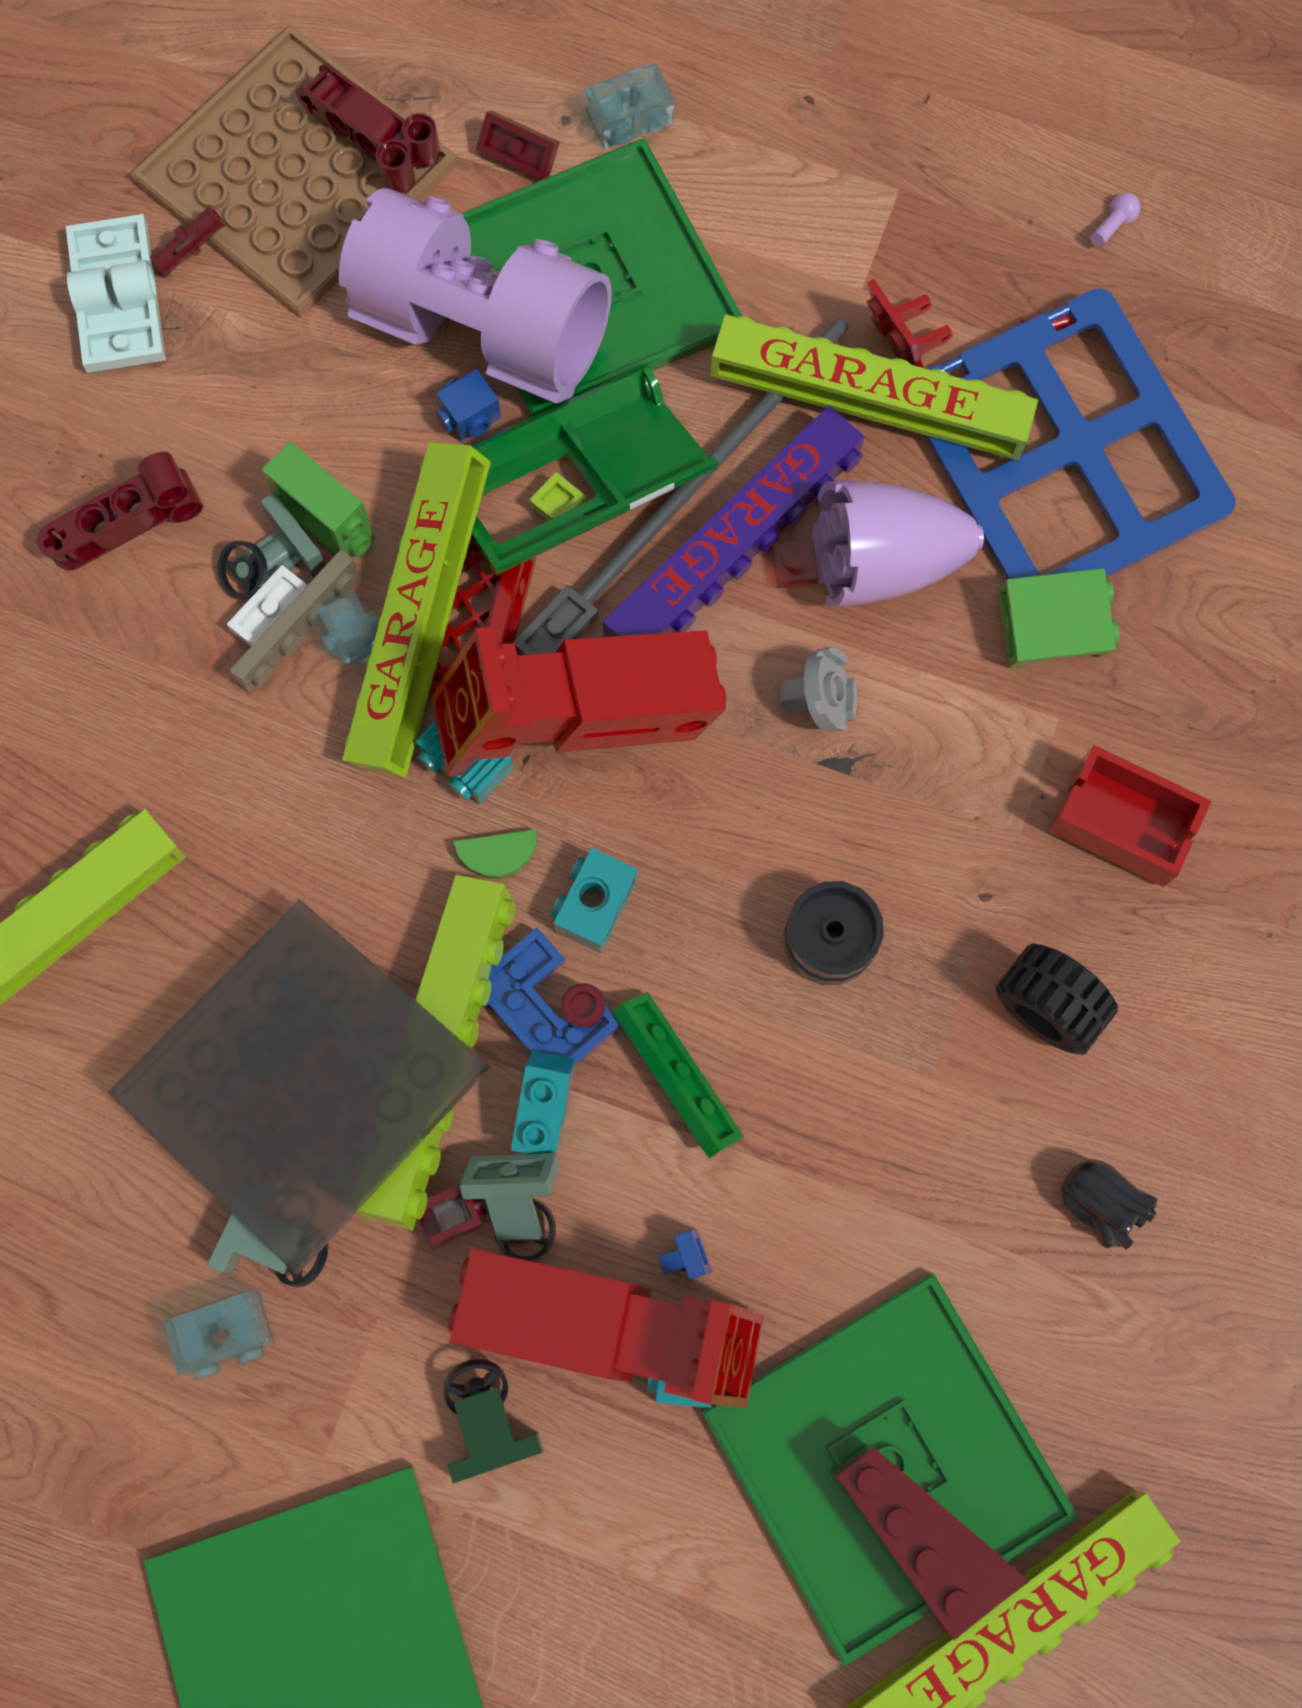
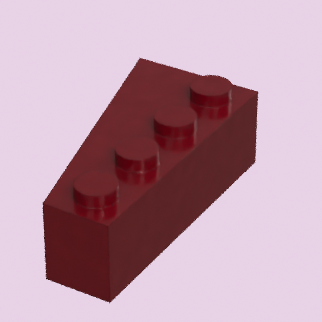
[831,1444,1029,1640]

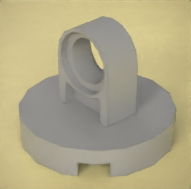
[779,647,858,732]

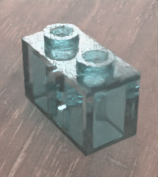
[585,62,674,149]
[163,1290,275,1381]

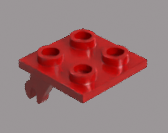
[867,279,953,368]

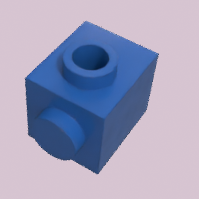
[436,369,501,442]

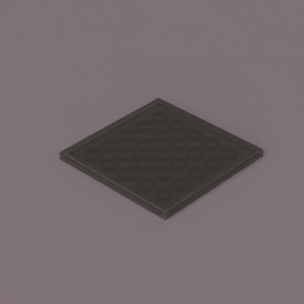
[107,899,490,1275]

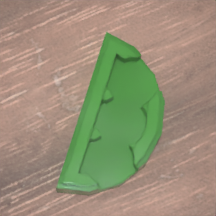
[453,829,538,879]

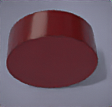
[561,983,605,1029]

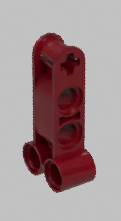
[296,63,441,193]
[37,452,204,571]

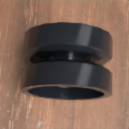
[784,881,884,985]

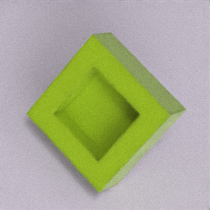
[529,472,587,521]

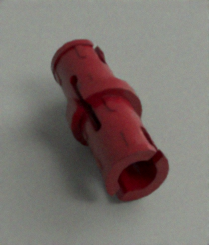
[150,205,226,276]

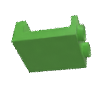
[997,568,1119,668]

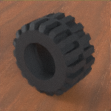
[995,943,1118,1055]

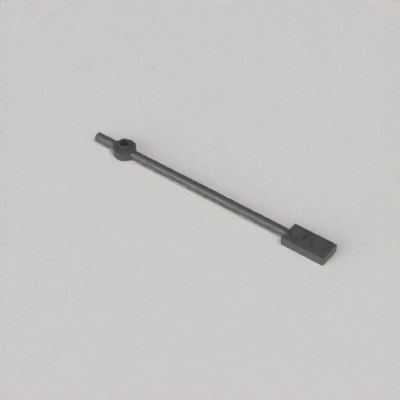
[513,317,849,655]

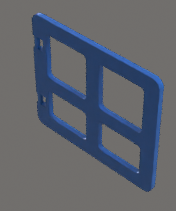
[924,288,1236,579]

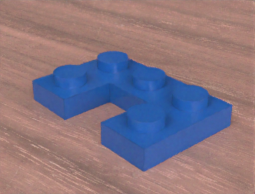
[488,927,621,1066]

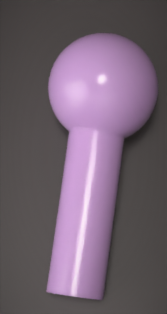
[1090,193,1141,247]

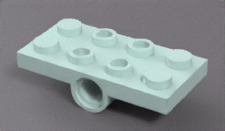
[65,214,166,373]

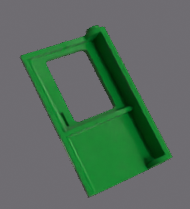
[471,363,718,575]

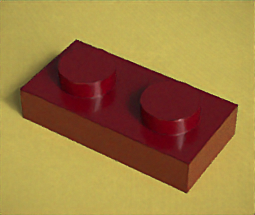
[475,111,560,180]

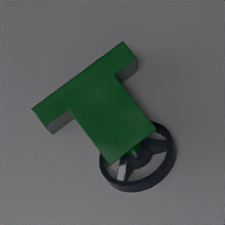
[443,1359,544,1484]

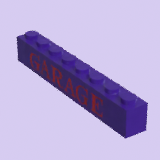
[603,406,864,637]

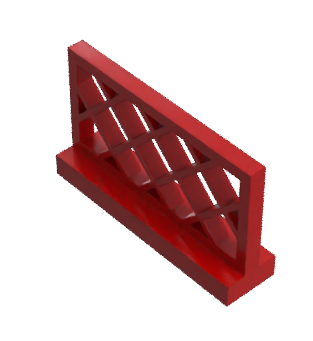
[429,538,536,693]

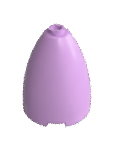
[812,481,984,607]

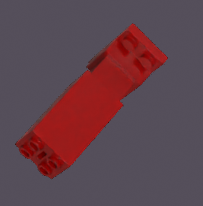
[431,627,727,777]
[448,1249,764,1408]

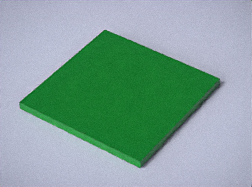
[461,138,742,417]
[701,1273,1079,1667]
[144,1466,484,1708]

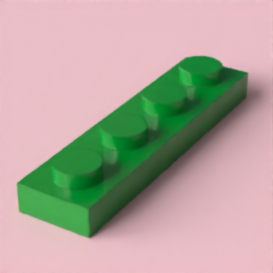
[612,992,744,1159]

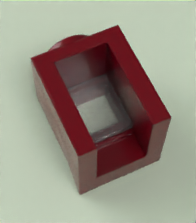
[419,1184,486,1250]

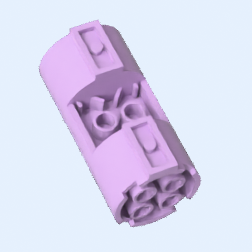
[339,188,612,403]

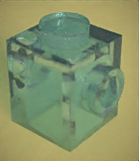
[318,592,378,666]

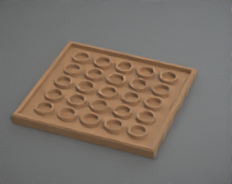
[130,25,458,318]

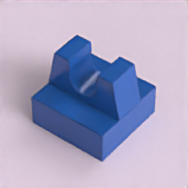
[658,1229,713,1280]

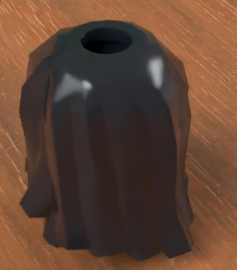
[1061,1159,1158,1250]

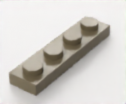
[230,550,358,694]

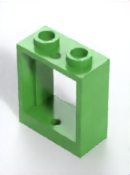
[261,441,374,559]

